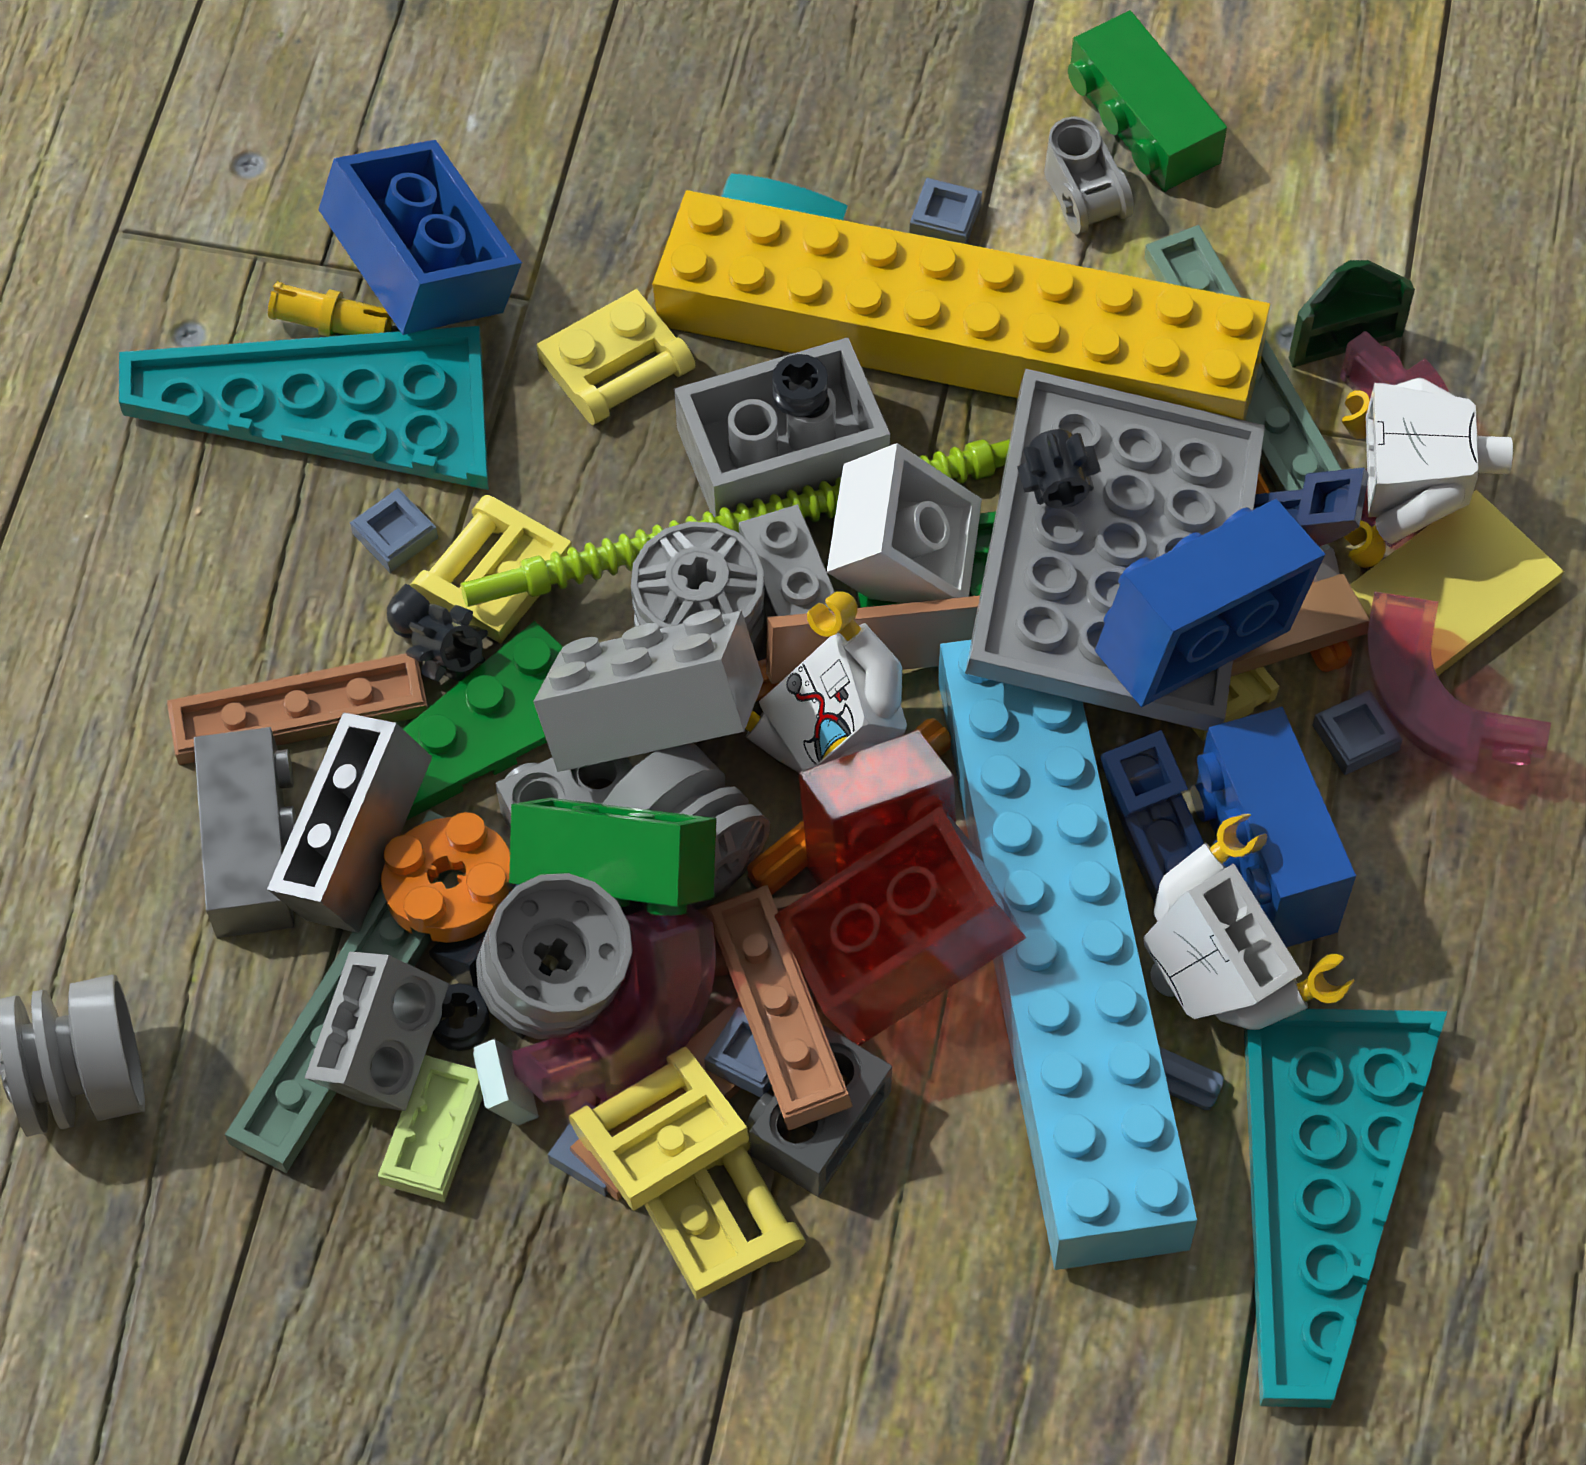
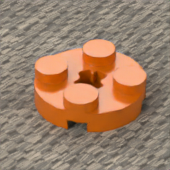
[381,812,516,943]

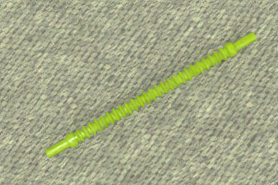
[461,439,1010,607]

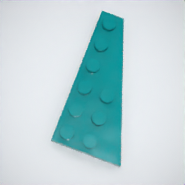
[119,326,489,490]
[1244,1009,1447,1408]

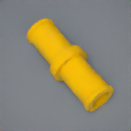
[268,281,393,337]

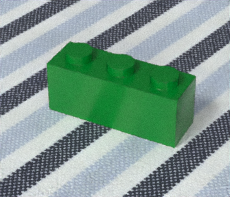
[1068,10,1227,192]
[509,797,717,915]

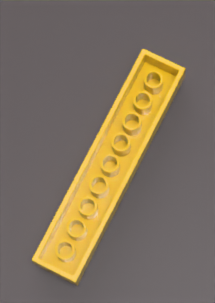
[652,190,1270,421]

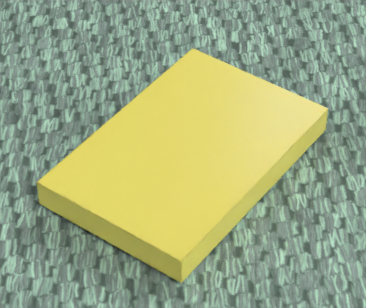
[1350,490,1564,685]

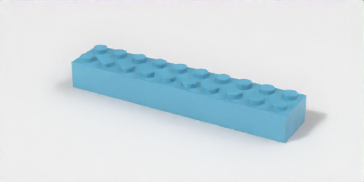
[938,640,1197,1270]

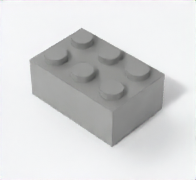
[675,337,890,517]
[533,609,763,772]

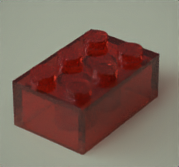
[774,806,1026,1046]

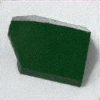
[1288,260,1415,368]

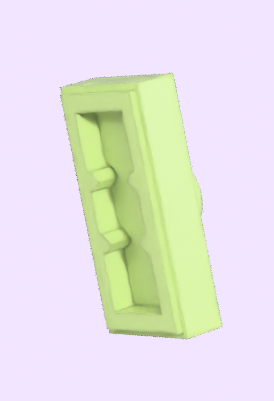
[378,1055,483,1203]

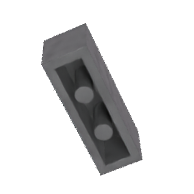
[267,712,432,933]
[194,727,297,938]

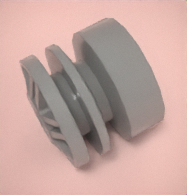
[631,521,765,658]
[603,743,770,916]
[476,873,632,1039]
[0,974,145,1137]

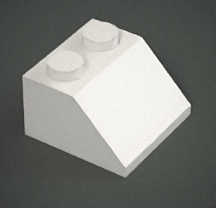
[827,443,982,603]

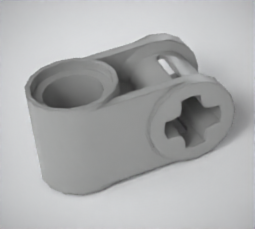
[1044,117,1134,234]

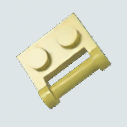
[536,289,696,425]
[410,495,572,644]
[569,1047,749,1211]
[644,1141,806,1300]

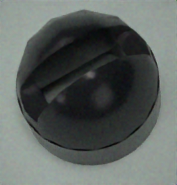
[387,584,431,639]

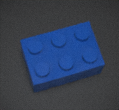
[318,140,522,335]
[1095,499,1325,708]
[1191,706,1356,948]

